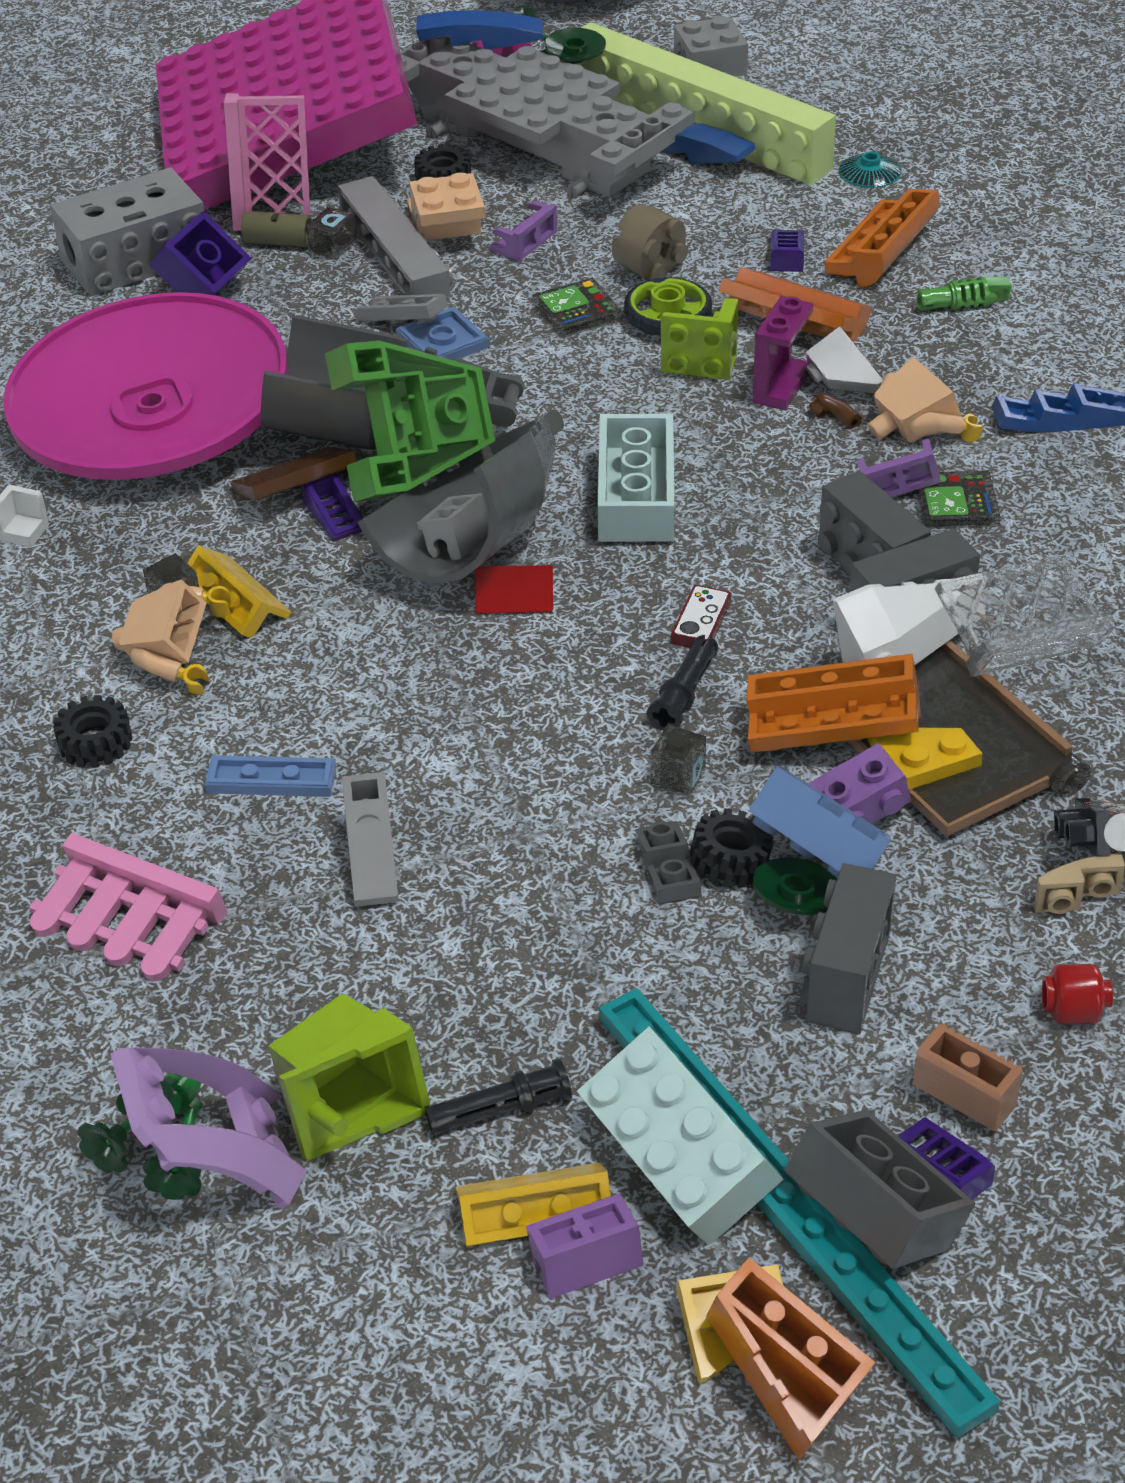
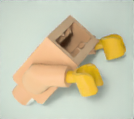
[867,357,984,442]
[112,579,231,695]

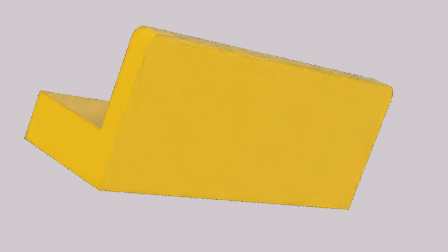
[179,545,292,638]
[456,1163,611,1246]

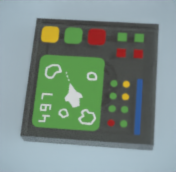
[532,277,622,339]
[916,470,1001,529]

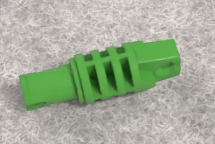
[916,276,1012,311]

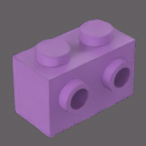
[808,743,911,824]

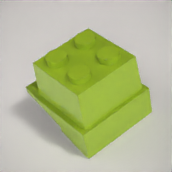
[268,993,431,1161]

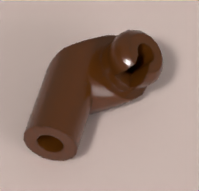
[809,393,862,430]

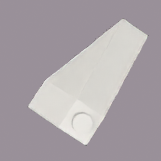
[833,577,985,665]

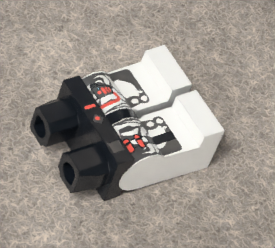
[1054,798,1125,856]

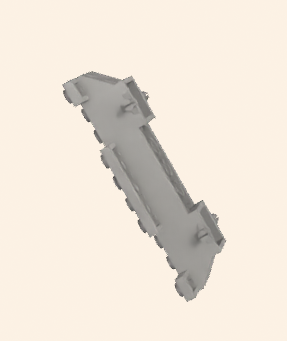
[400,35,694,198]

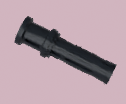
[646,635,719,732]
[424,1058,572,1137]

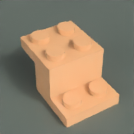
[407,173,486,241]

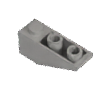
[342,772,399,907]

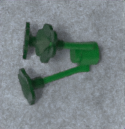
[78,1073,203,1200]

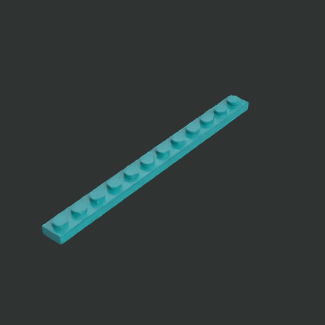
[599,988,1000,1439]

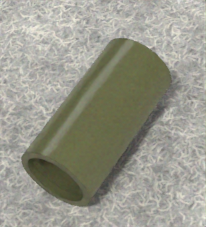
[241,211,313,248]

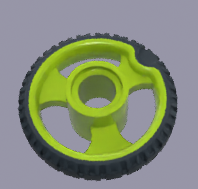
[624,277,712,336]

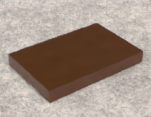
[230,447,357,500]

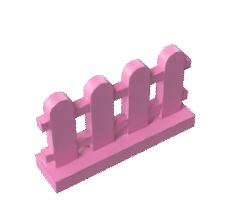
[29,833,228,981]

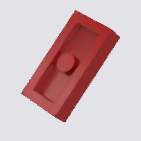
[475,565,554,614]

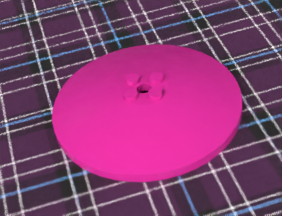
[3,292,289,480]

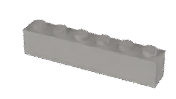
[338,176,454,298]

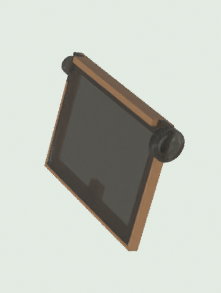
[847,640,1091,837]

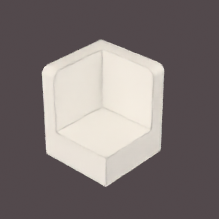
[0,484,49,547]

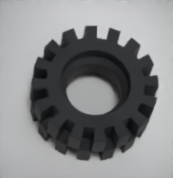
[414,144,471,181]
[53,695,132,768]
[689,808,773,888]

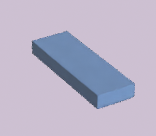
[205,755,336,797]

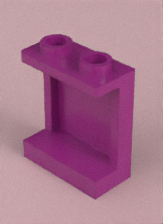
[753,296,813,411]

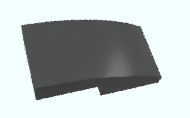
[635,821,702,904]

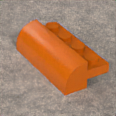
[824,189,939,287]
[718,267,873,342]
[746,654,921,752]

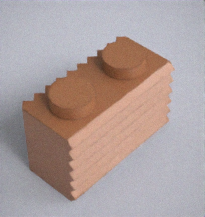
[912,1023,1023,1131]

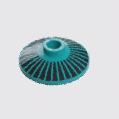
[839,151,902,188]

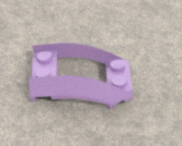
[110,1048,307,1209]

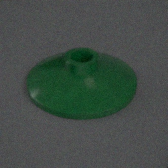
[545,28,606,64]
[753,857,837,915]

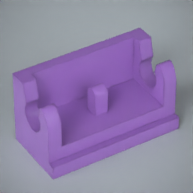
[490,201,558,261]
[857,438,941,497]
[526,1193,644,1299]

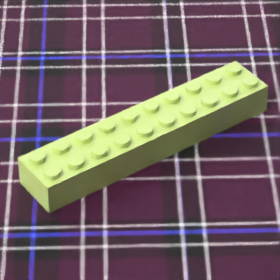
[576,22,836,185]

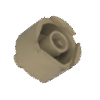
[612,204,689,280]

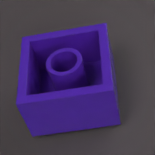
[149,211,252,296]

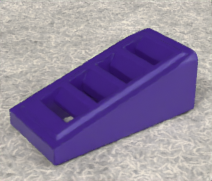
[770,230,804,272]
[301,473,363,541]
[897,1117,995,1200]

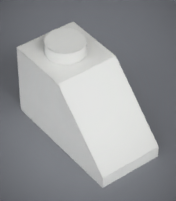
[805,326,883,393]

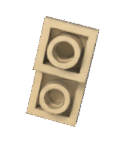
[1034,853,1125,914]

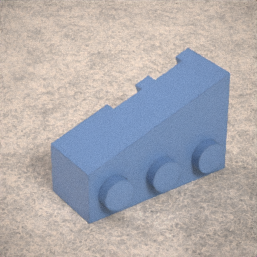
[748,765,891,878]

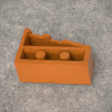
[706,1257,876,1461]

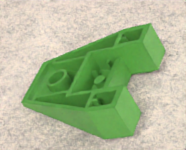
[325,340,495,502]

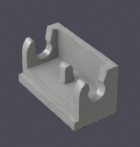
[417,493,489,560]

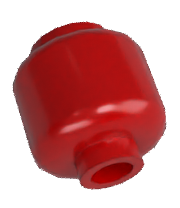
[1041,964,1113,1024]

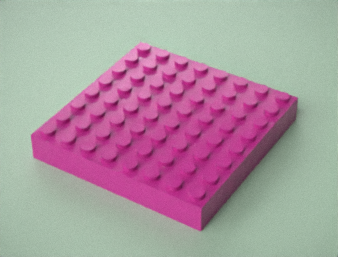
[155,0,418,210]

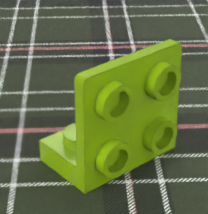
[661,298,738,380]

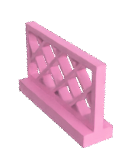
[224,93,311,231]

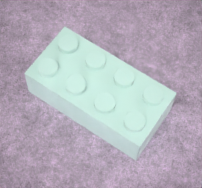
[598,414,674,542]
[577,1026,784,1245]

